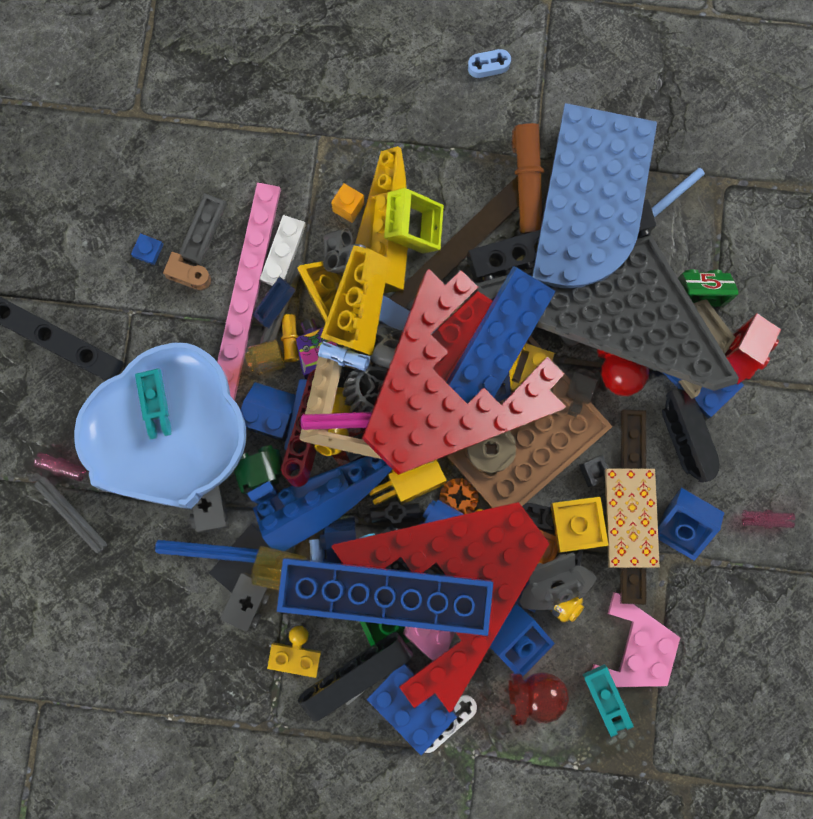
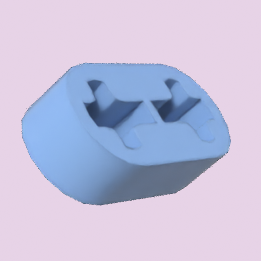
[468,49,511,78]

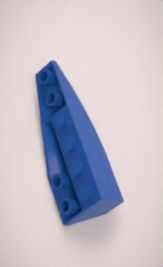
[253,456,392,556]

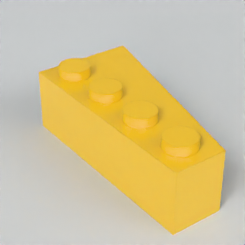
[320,245,389,356]

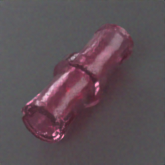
[34,452,86,482]
[742,509,795,529]

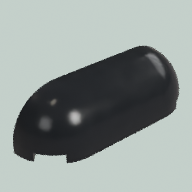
[662,389,720,483]

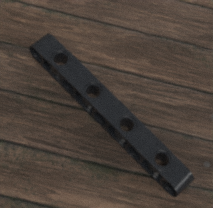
[0,297,125,381]

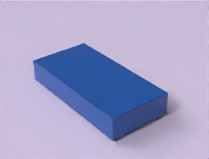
[247,481,279,504]

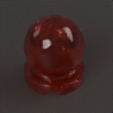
[508,672,569,726]

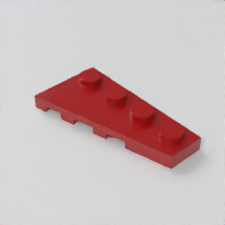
[431,291,493,382]

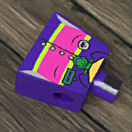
[296,319,340,379]

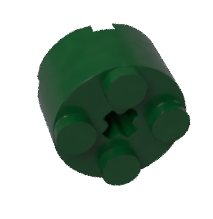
[234,445,286,494]

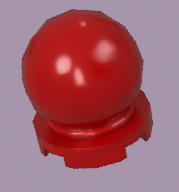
[597,349,650,396]

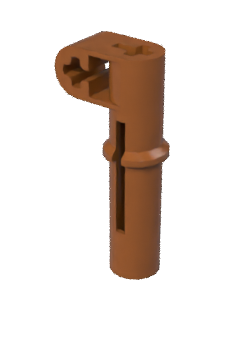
[512,123,544,234]

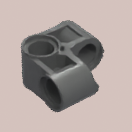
[323,228,366,276]
[370,324,403,368]

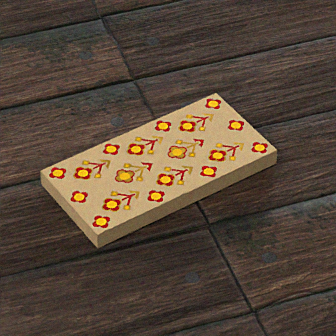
[605,469,660,568]

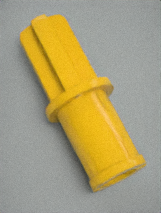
[281,314,300,362]

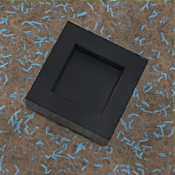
[579,455,608,487]

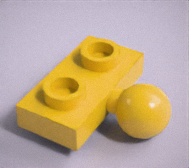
[267,626,321,678]

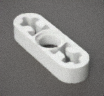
[425,695,477,753]

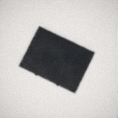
[209,524,285,602]

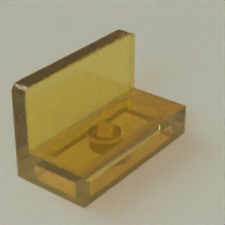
[251,546,307,590]

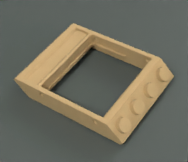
[299,357,434,463]

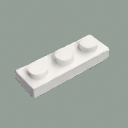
[260,215,306,286]

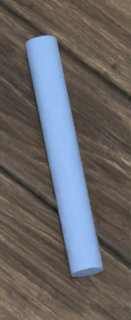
[652,168,705,218]

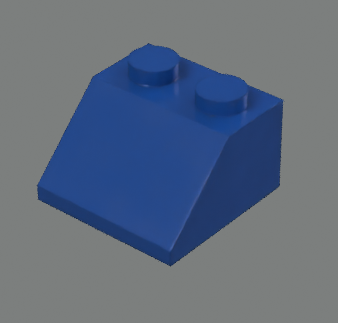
[241,382,296,442]
[658,488,724,561]
[490,604,555,679]

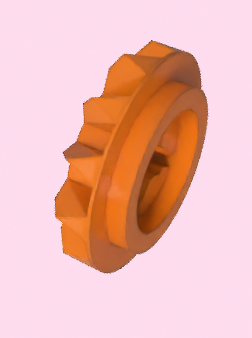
[440,478,478,514]

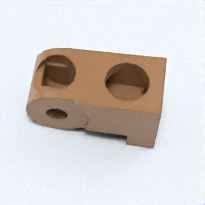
[163,252,211,290]

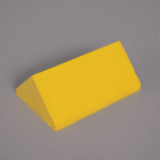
[297,261,342,323]

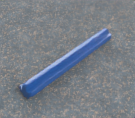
[155,540,277,564]

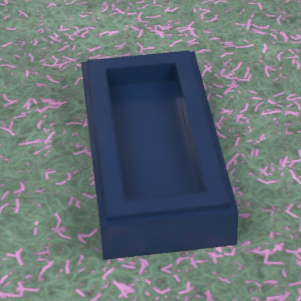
[253,276,296,328]

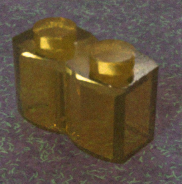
[245,339,286,375]

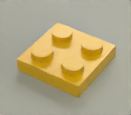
[550,497,609,553]

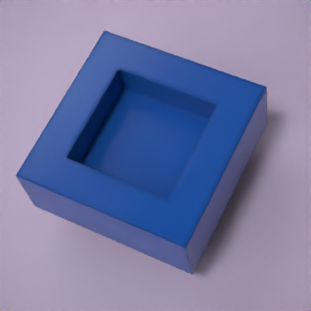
[131,233,164,265]

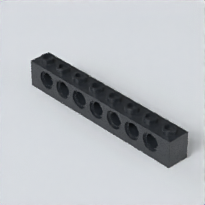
[466,199,657,282]

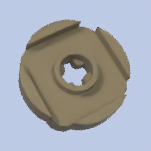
[467,431,516,474]

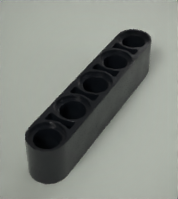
[298,632,413,721]

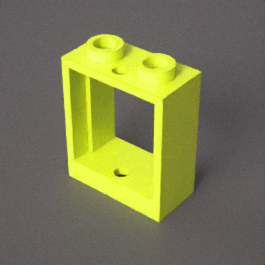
[384,188,444,254]

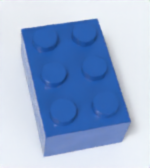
[367,664,458,755]

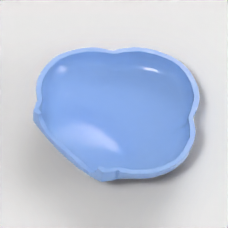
[74,343,246,509]

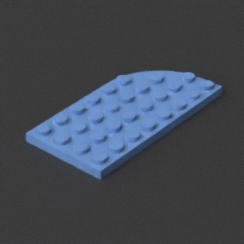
[532,103,657,288]

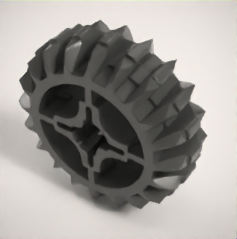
[343,364,388,413]

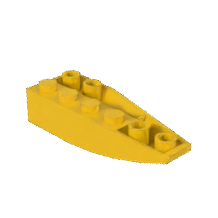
[355,146,408,293]

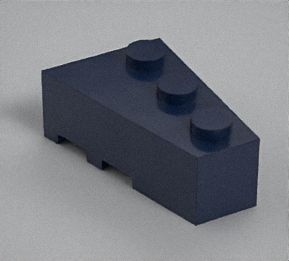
[320,517,356,564]

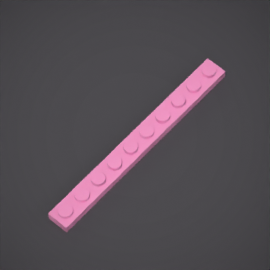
[217,183,281,401]

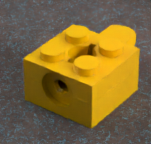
[369,460,447,505]

